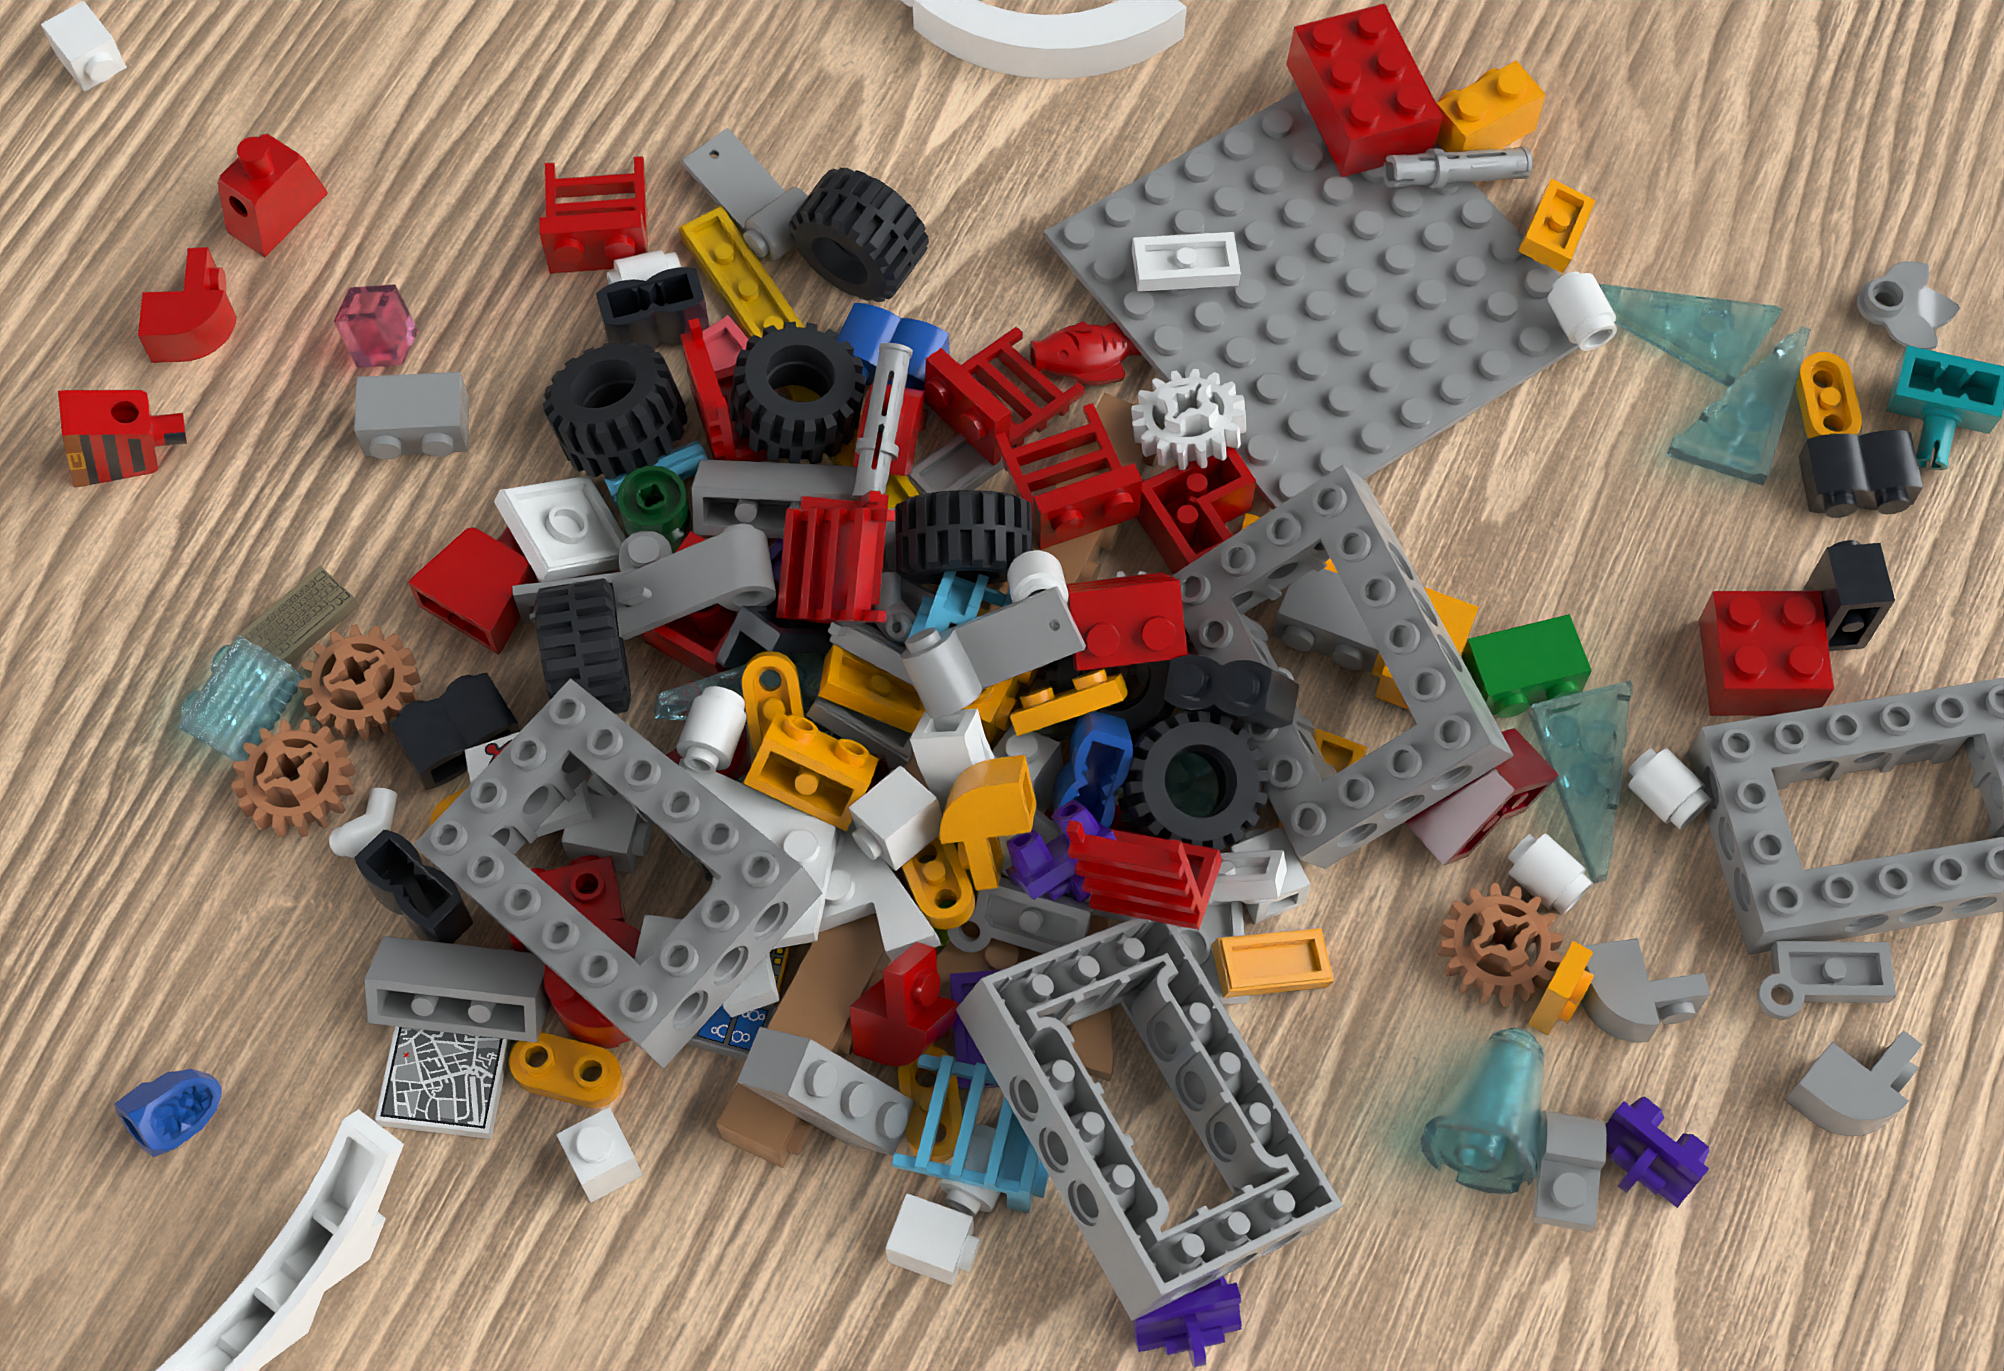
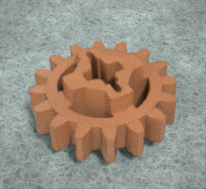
[298,624,421,740]
[231,719,356,838]
[1437,883,1564,1007]

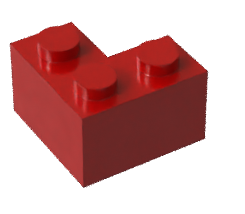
[1137,446,1256,575]

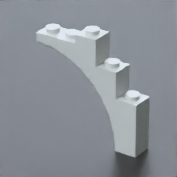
[156,1109,404,1371]

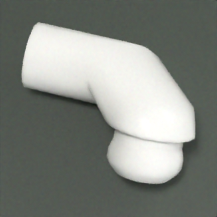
[875,572,916,645]
[329,788,398,858]

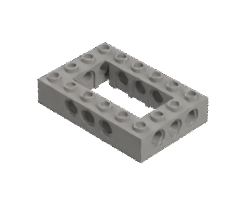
[1171,464,1514,869]
[413,678,822,1069]
[1687,678,2004,955]
[956,918,1343,1321]

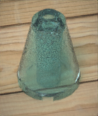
[1421,1028,1545,1194]

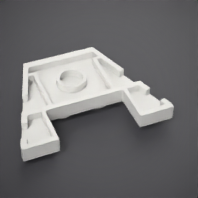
[635,759,838,965]
[723,819,941,1018]

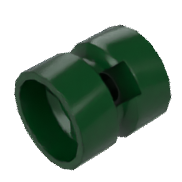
[617,465,693,553]

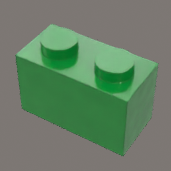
[1461,614,1592,718]

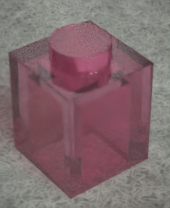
[333,284,418,368]

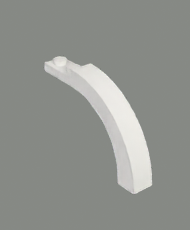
[902,0,1187,79]
[910,708,1287,921]

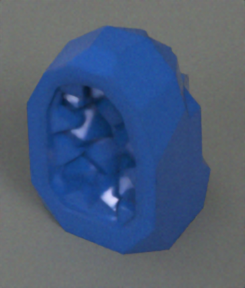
[114,1069,222,1157]

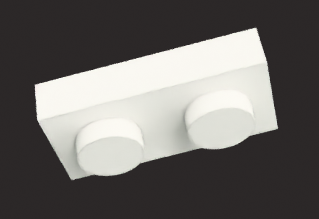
[1131,232,1241,292]

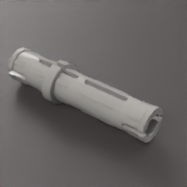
[1383,146,1533,189]
[851,343,913,501]

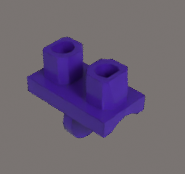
[1005,800,1117,903]
[1605,1097,1710,1208]
[1133,1276,1242,1368]

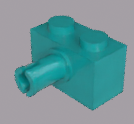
[1886,345,2004,470]

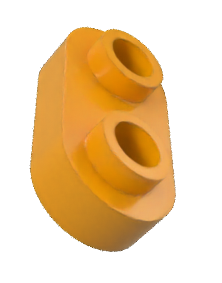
[1795,352,1862,438]
[742,651,805,754]
[901,835,975,930]
[509,1032,624,1108]
[898,1046,963,1163]

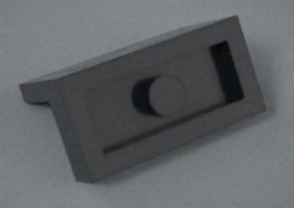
[716,605,834,668]

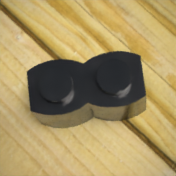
[596,267,710,349]
[1798,430,1923,518]
[1164,655,1299,729]
[390,672,520,790]
[355,830,473,944]

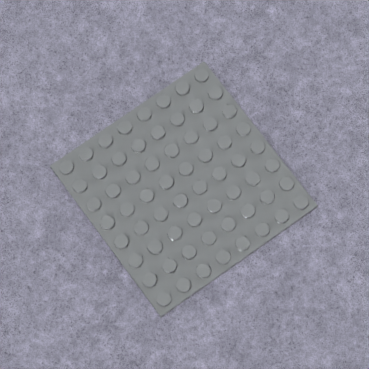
[1043,90,1579,509]

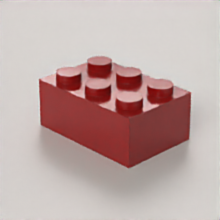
[1286,3,1443,177]

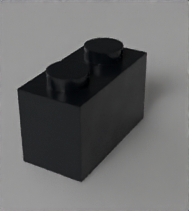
[1802,540,1895,651]

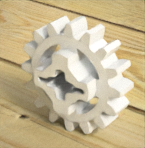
[1131,369,1247,470]

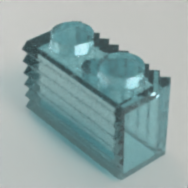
[177,635,304,762]

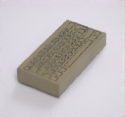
[239,566,359,675]

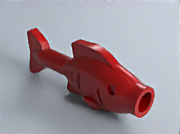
[1030,321,1142,386]

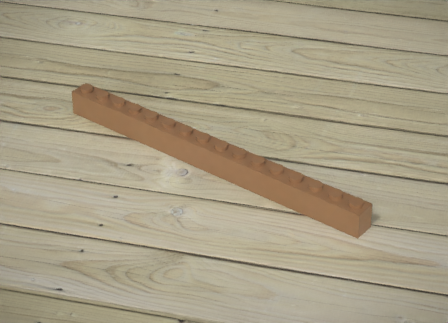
[716,393,1160,1168]

